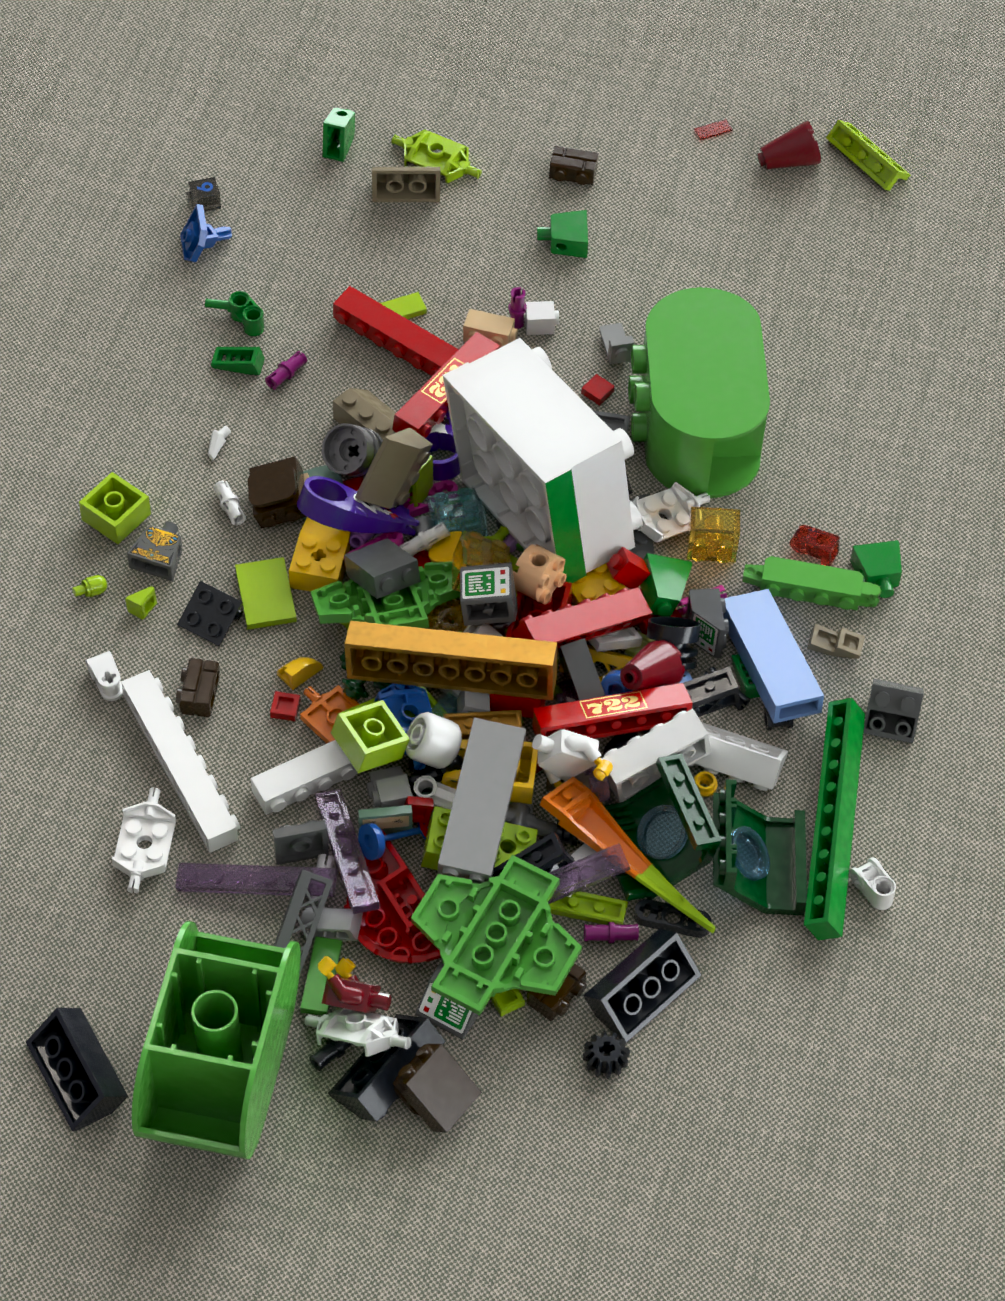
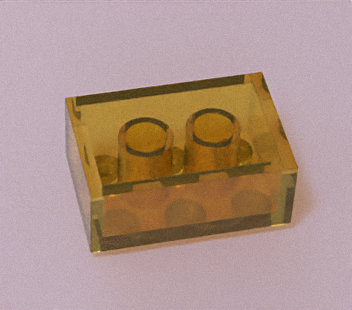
[452,530,510,592]

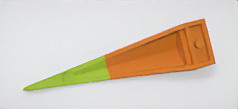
[540,777,716,933]

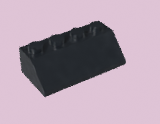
[583,929,702,1043]
[26,1007,128,1131]
[328,1014,446,1122]

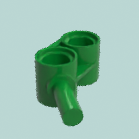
[205,291,264,336]

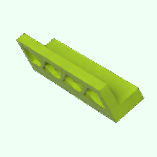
[826,120,911,191]

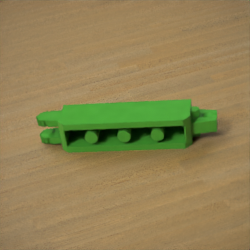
[742,556,881,610]

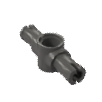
[505,802,557,837]

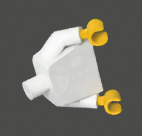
[532,729,613,789]

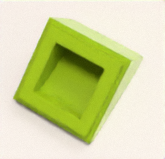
[125,586,157,620]

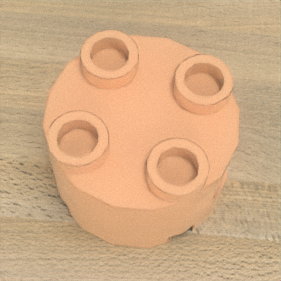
[513,544,566,605]

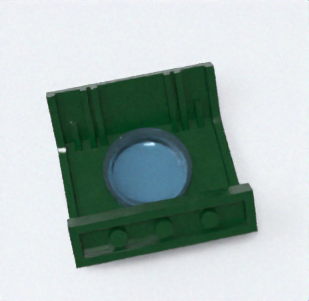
[604,753,722,901]
[713,779,807,916]

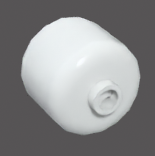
[406,712,462,769]

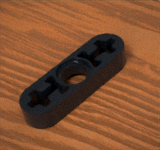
[634,899,712,938]

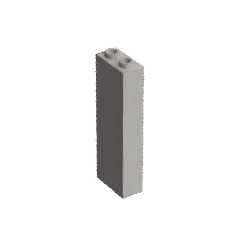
[438,717,526,884]

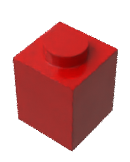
[607,547,650,589]

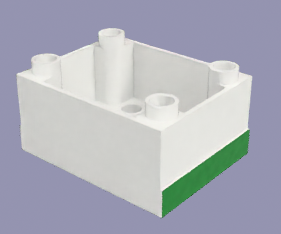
[443,338,642,583]

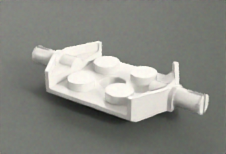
[633,482,710,542]
[112,787,176,893]
[305,1008,411,1057]

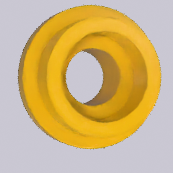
[694,771,718,797]

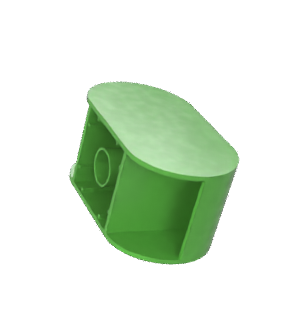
[628,287,770,498]
[132,921,301,1159]

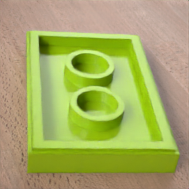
[235,557,297,630]

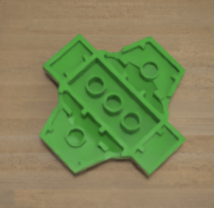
[310,561,460,628]
[411,855,582,1016]

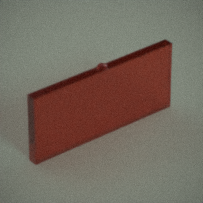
[694,119,733,140]

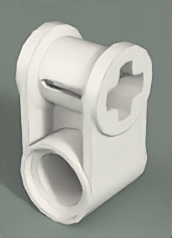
[85,651,123,701]
[849,857,896,910]

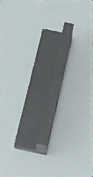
[274,870,333,977]

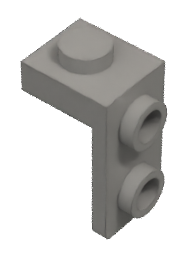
[599,323,634,364]

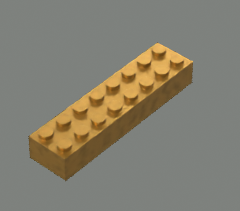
[344,621,557,700]

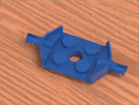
[375,683,433,770]

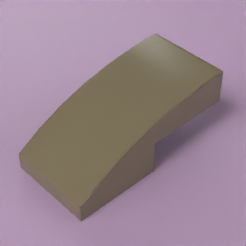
[807,624,865,659]

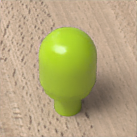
[72,575,107,597]

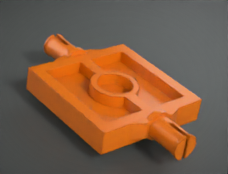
[300,685,359,744]

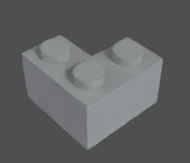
[366,766,413,823]

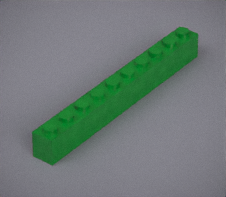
[804,697,865,941]

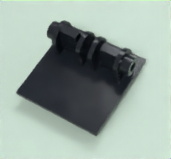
[177,581,243,647]

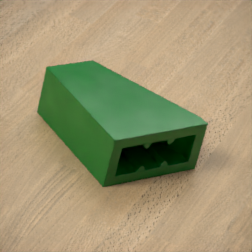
[641,553,692,617]

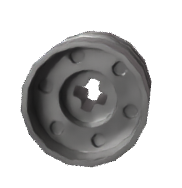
[322,423,383,478]

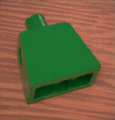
[322,107,355,162]
[537,210,588,258]
[850,540,902,598]

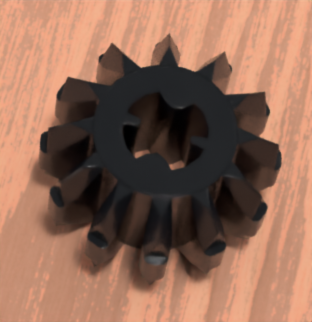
[583,1030,630,1079]

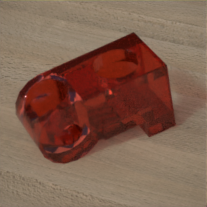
[789,525,840,566]

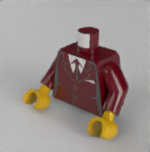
[318,956,392,1013]

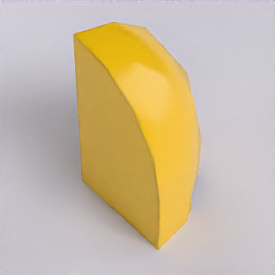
[276,657,324,690]

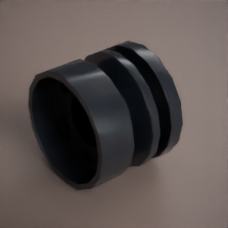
[647,616,701,670]

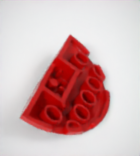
[344,831,441,964]

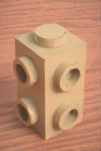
[463,309,518,348]

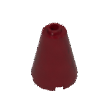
[757,121,821,169]
[620,640,685,690]

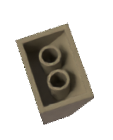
[372,166,440,202]
[333,388,396,440]
[355,428,433,509]

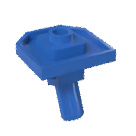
[180,204,232,262]

